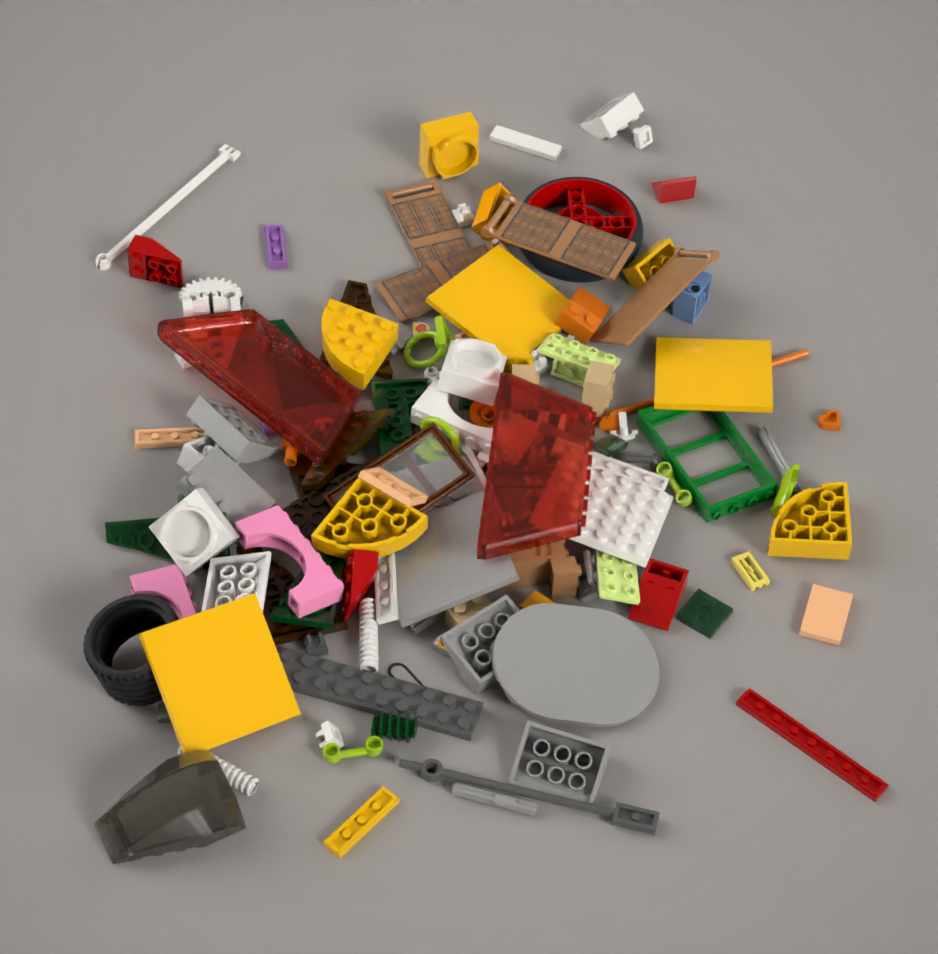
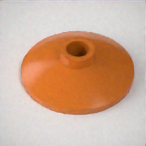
[469,399,507,428]

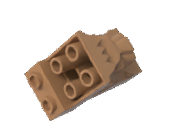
[499,530,581,600]

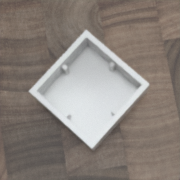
[436,338,507,406]
[149,487,240,577]

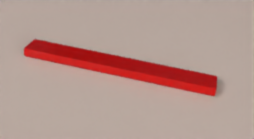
[736,688,889,802]

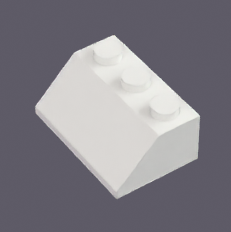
[579,92,644,139]

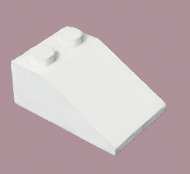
[177,436,238,472]

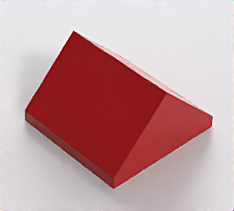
[651,176,697,203]

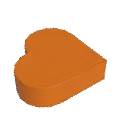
[817,409,840,431]
[599,411,620,434]

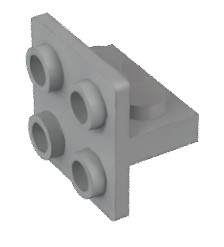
[578,550,612,603]

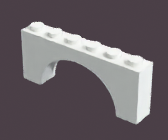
[410,381,539,467]

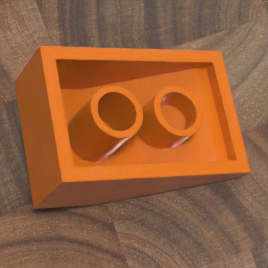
[554,286,611,345]

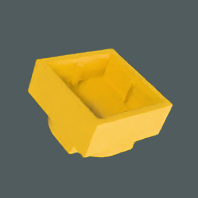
[419,111,479,179]

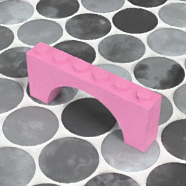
[235,505,344,618]
[129,564,198,619]

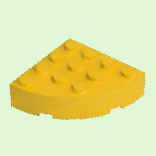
[321,298,399,390]
[311,477,428,559]
[767,482,852,560]

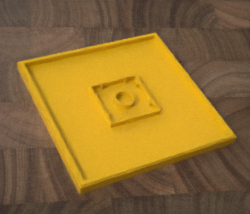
[425,245,570,354]
[654,337,773,413]
[139,593,301,758]

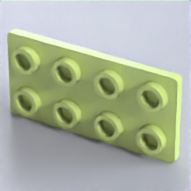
[537,333,621,387]
[595,549,640,605]

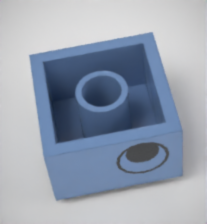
[671,271,713,324]

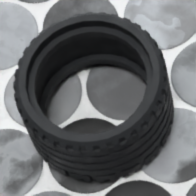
[83,594,180,706]

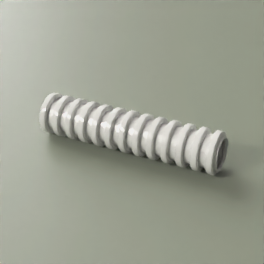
[359,598,379,673]
[178,746,259,796]

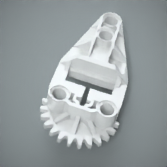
[179,277,243,375]

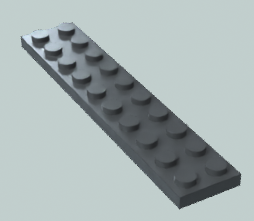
[278,647,484,741]

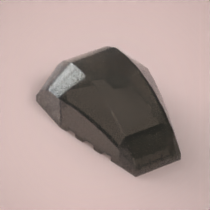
[94,750,246,864]

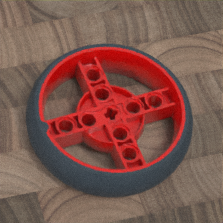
[519,177,643,283]

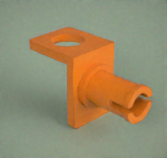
[282,435,304,467]

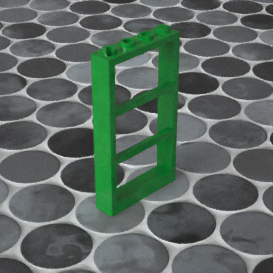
[636,405,778,523]

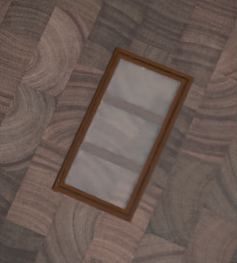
[323,422,475,512]

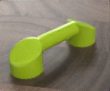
[656,462,693,507]
[323,736,383,763]

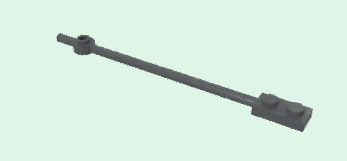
[399,759,660,835]

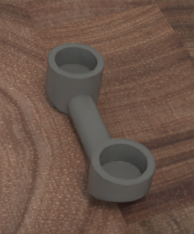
[612,452,666,472]

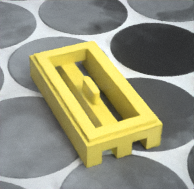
[731,551,770,591]

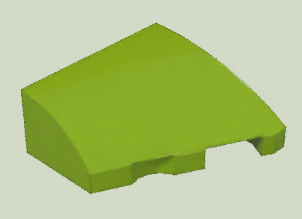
[769,464,801,516]

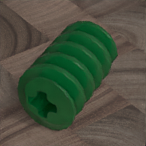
[371,711,418,743]

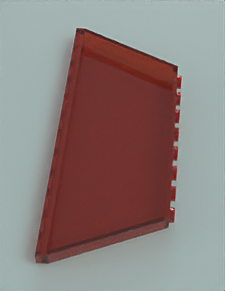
[157,309,362,464]
[477,372,597,560]

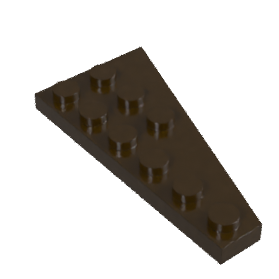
[300,408,395,492]

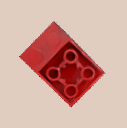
[127,235,184,288]
[340,549,379,621]
[628,558,689,631]

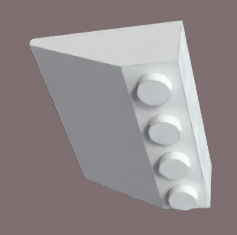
[201,551,272,612]

